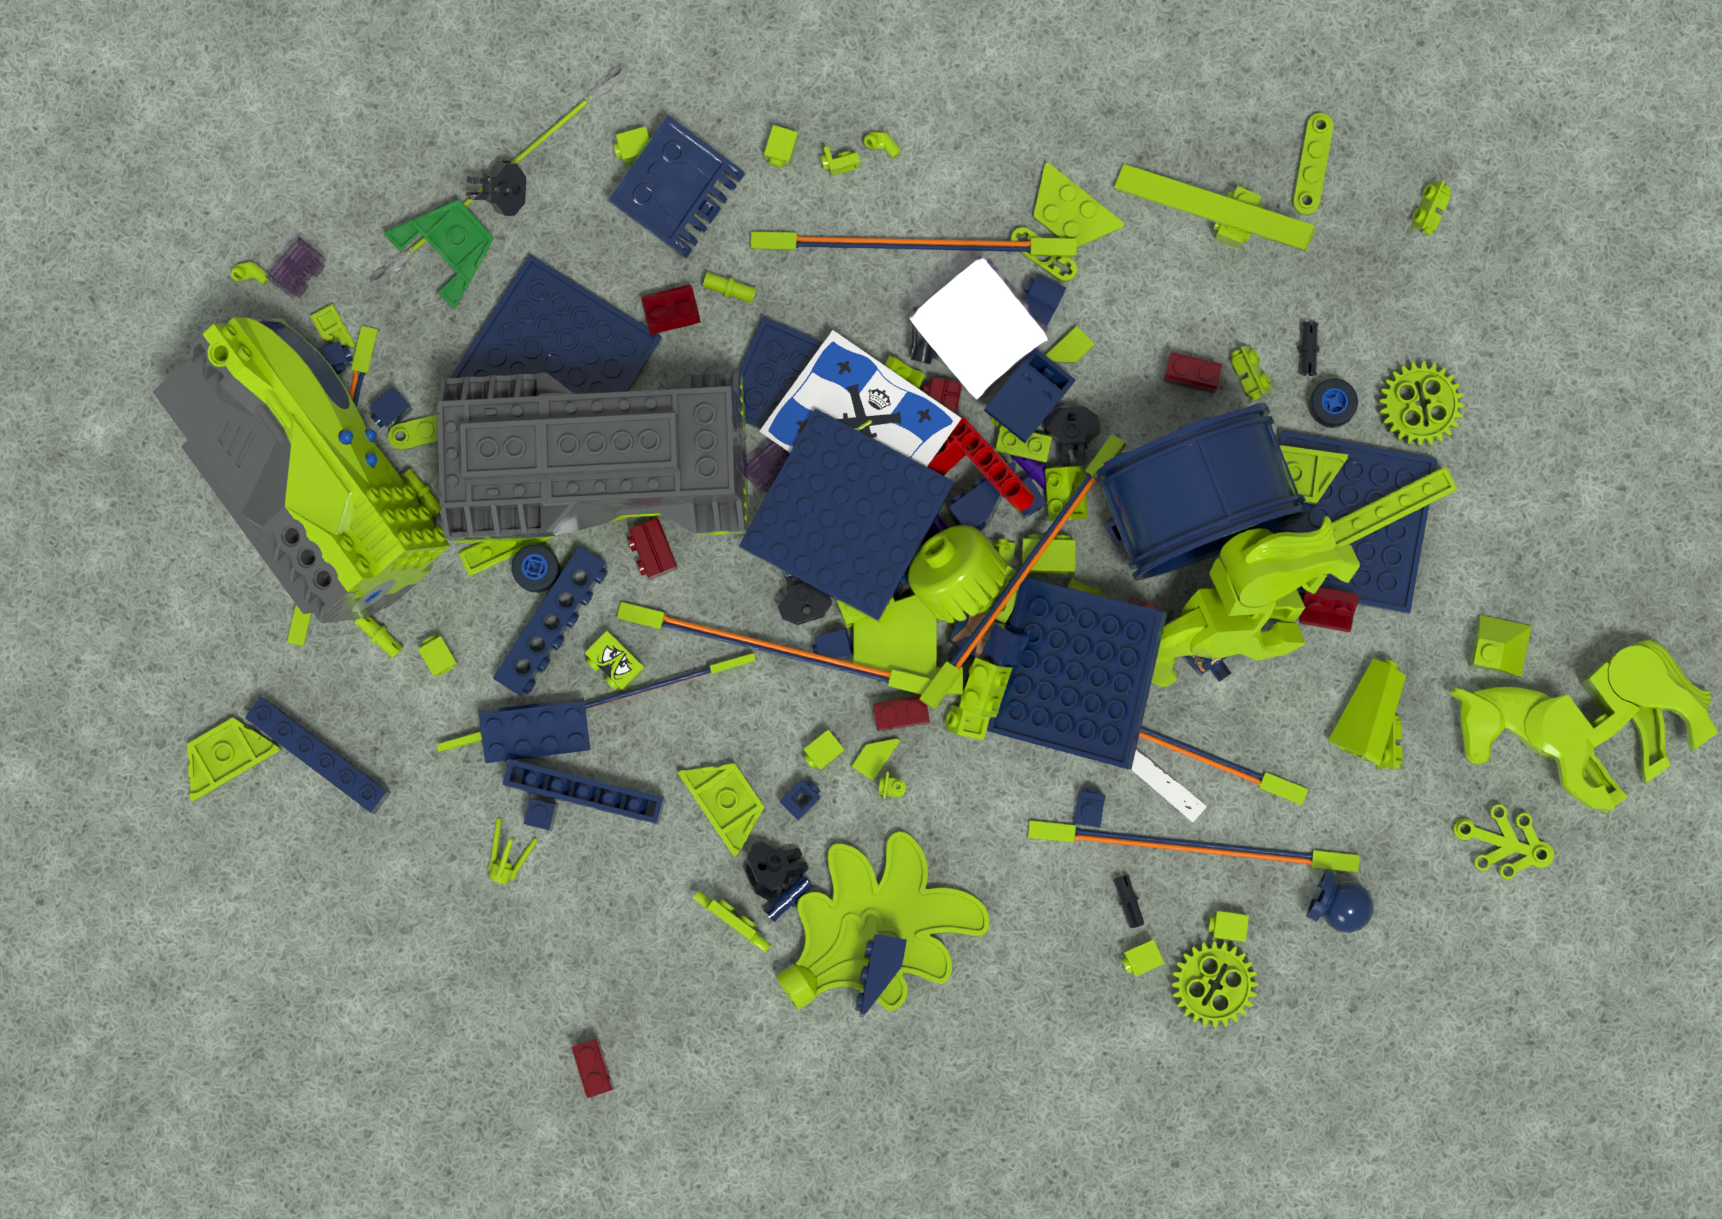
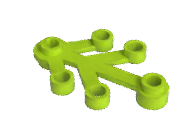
[1453,804,1554,880]

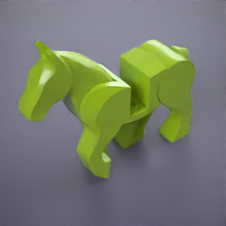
[1151,516,1360,687]
[1450,640,1719,815]

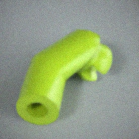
[863,132,902,159]
[230,262,271,286]

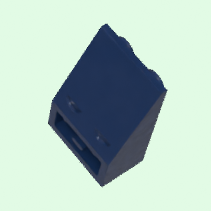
[984,348,1076,443]
[949,461,1016,531]
[855,934,907,1018]

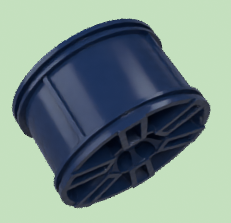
[1093,403,1310,581]

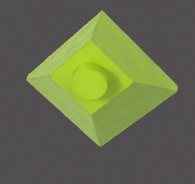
[1469,615,1532,677]

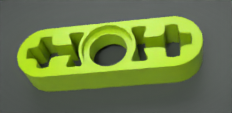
[1011,227,1077,283]

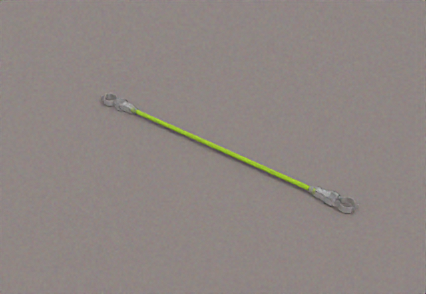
[369,64,629,287]

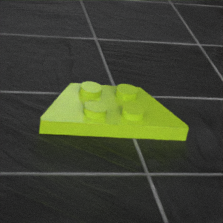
[1033,162,1125,249]
[1279,445,1348,504]
[187,717,281,802]
[678,763,765,858]

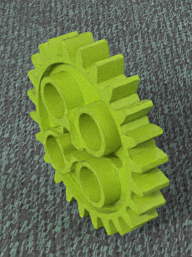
[1378,361,1465,447]
[1171,941,1258,1028]

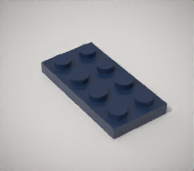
[479,698,590,763]

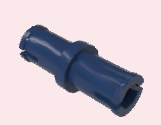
[763,874,814,922]

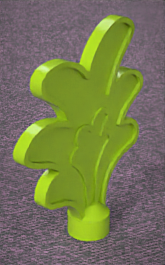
[775,831,989,1011]

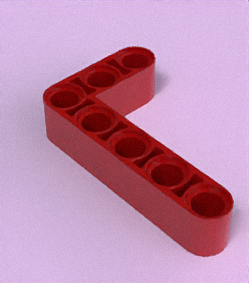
[927,417,1034,511]

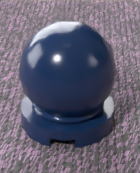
[1306,870,1374,933]

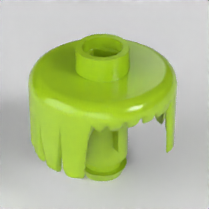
[908,525,1007,623]

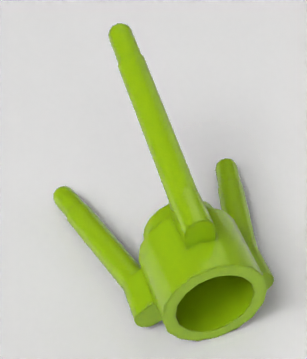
[487,818,538,885]

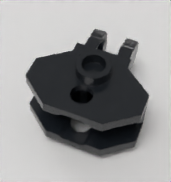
[466,160,526,216]
[1045,406,1100,467]
[778,571,832,625]
[745,842,809,901]

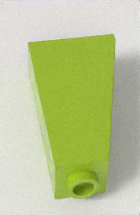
[1328,658,1406,766]

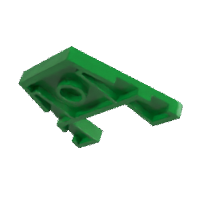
[384,200,494,310]

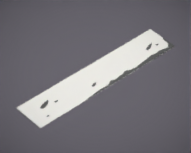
[1131,747,1207,822]

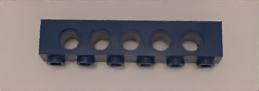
[493,546,608,697]
[245,697,391,814]
[502,759,665,825]

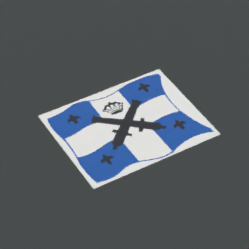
[759,330,961,467]

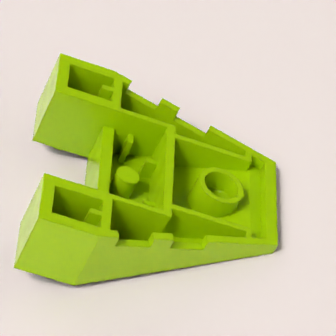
[853,595,963,696]

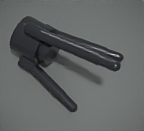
[909,306,959,365]

